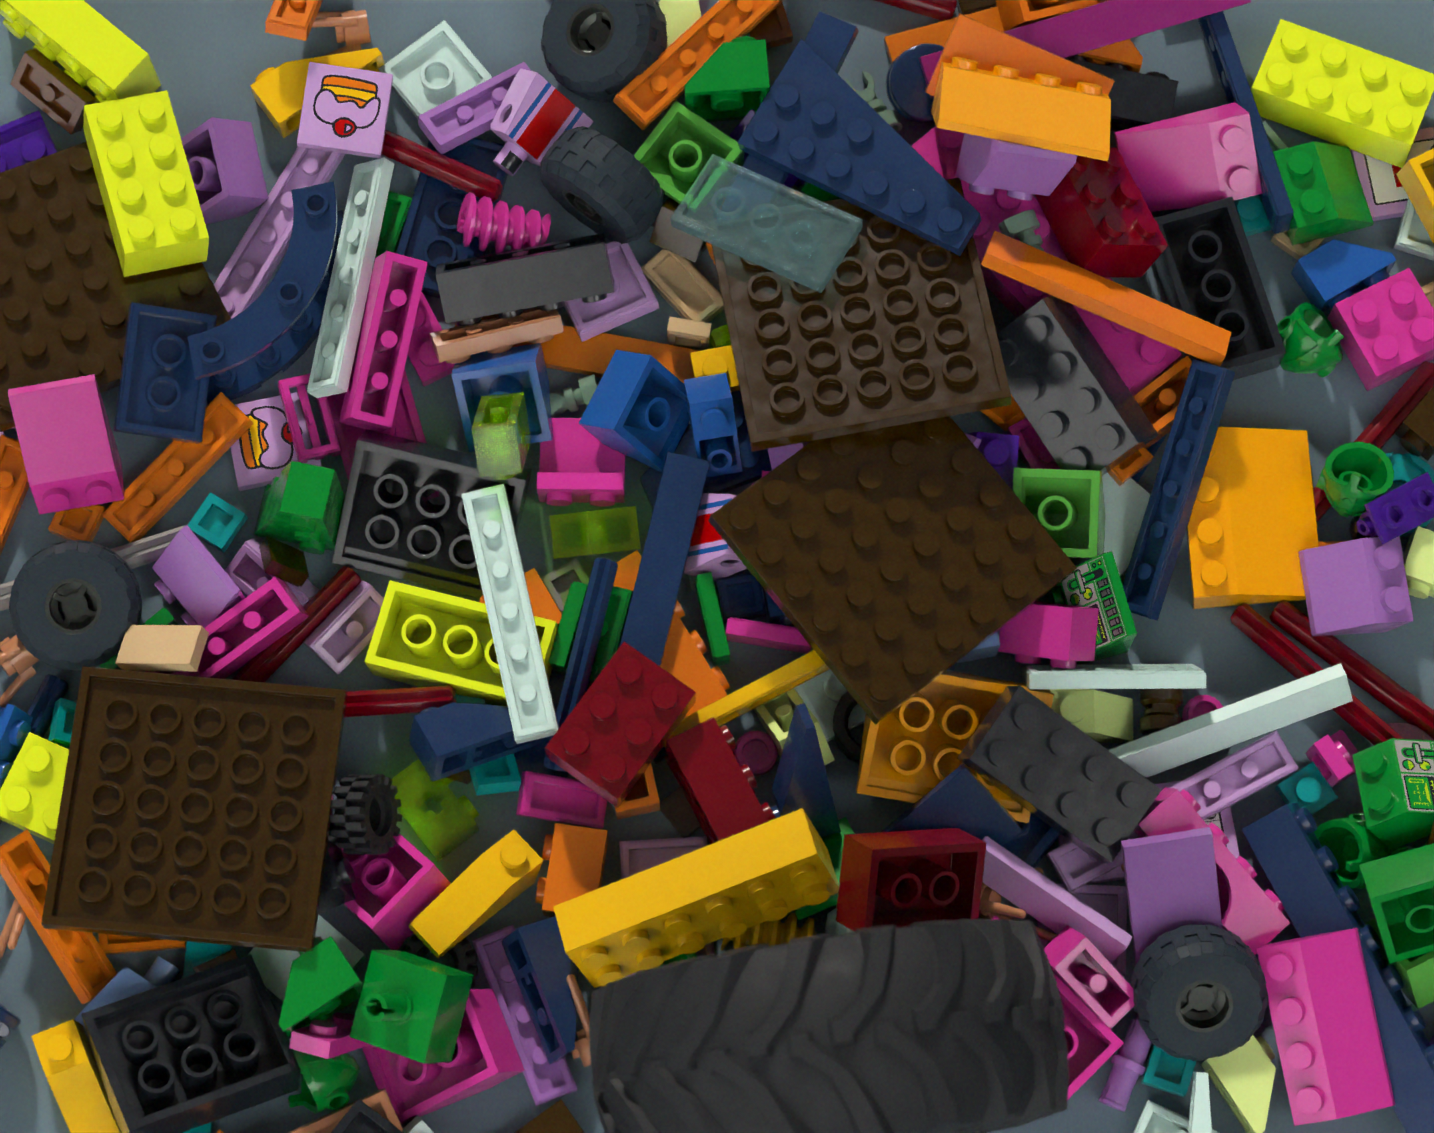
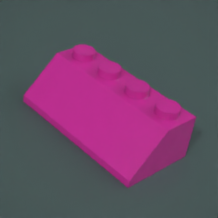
[1257,928,1395,1126]

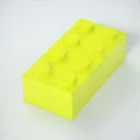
[0,0,161,103]
[1251,19,1434,168]
[83,90,209,277]
[365,580,558,706]
[0,732,69,844]

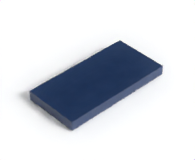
[397,138,508,298]

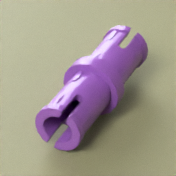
[1098,1018,1152,1112]

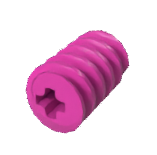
[457,192,551,253]

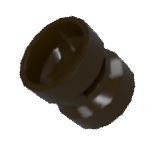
[1139,689,1184,735]

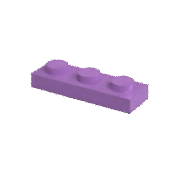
[418,62,531,154]

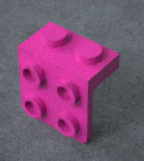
[537,418,625,507]

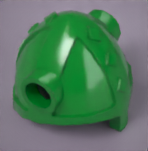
[1277,302,1344,378]
[1316,441,1394,518]
[1314,813,1391,889]
[287,1050,360,1114]

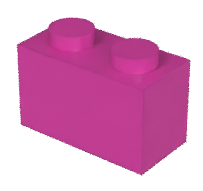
[998,601,1099,669]
[1044,925,1135,1029]

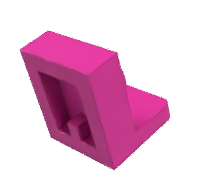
[1305,730,1358,788]

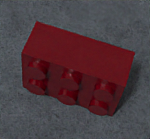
[1034,147,1168,278]
[545,641,696,808]
[665,717,776,844]
[835,828,987,932]

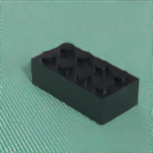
[1154,197,1286,380]
[997,296,1159,476]
[957,686,1161,863]

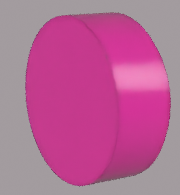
[734,731,777,776]

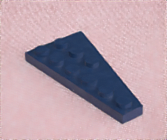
[737,39,982,256]

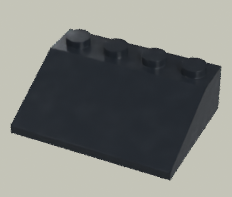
[332,429,532,598]
[82,954,301,1133]

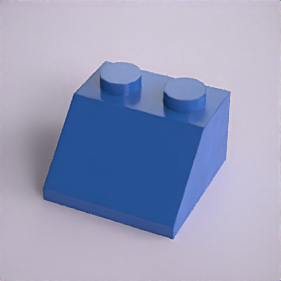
[451,343,553,452]
[579,350,690,472]

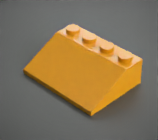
[931,57,1111,161]
[1186,427,1319,609]
[856,670,1054,823]

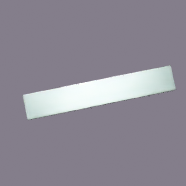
[307,157,394,398]
[461,484,559,744]
[1108,664,1353,778]

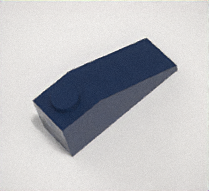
[409,702,550,782]
[770,703,841,838]
[501,916,579,1064]

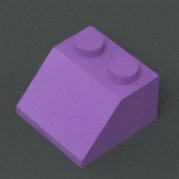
[181,117,269,224]
[955,133,1077,200]
[152,525,245,628]
[1298,536,1413,636]

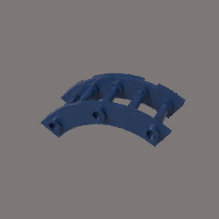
[187,181,344,405]

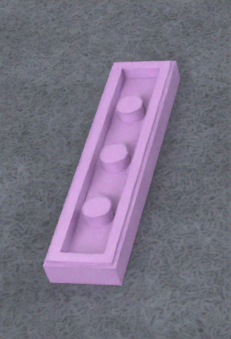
[982,836,1133,963]

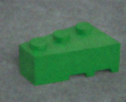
[253,461,345,555]

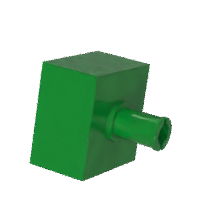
[1359,843,1434,964]
[350,950,474,1064]

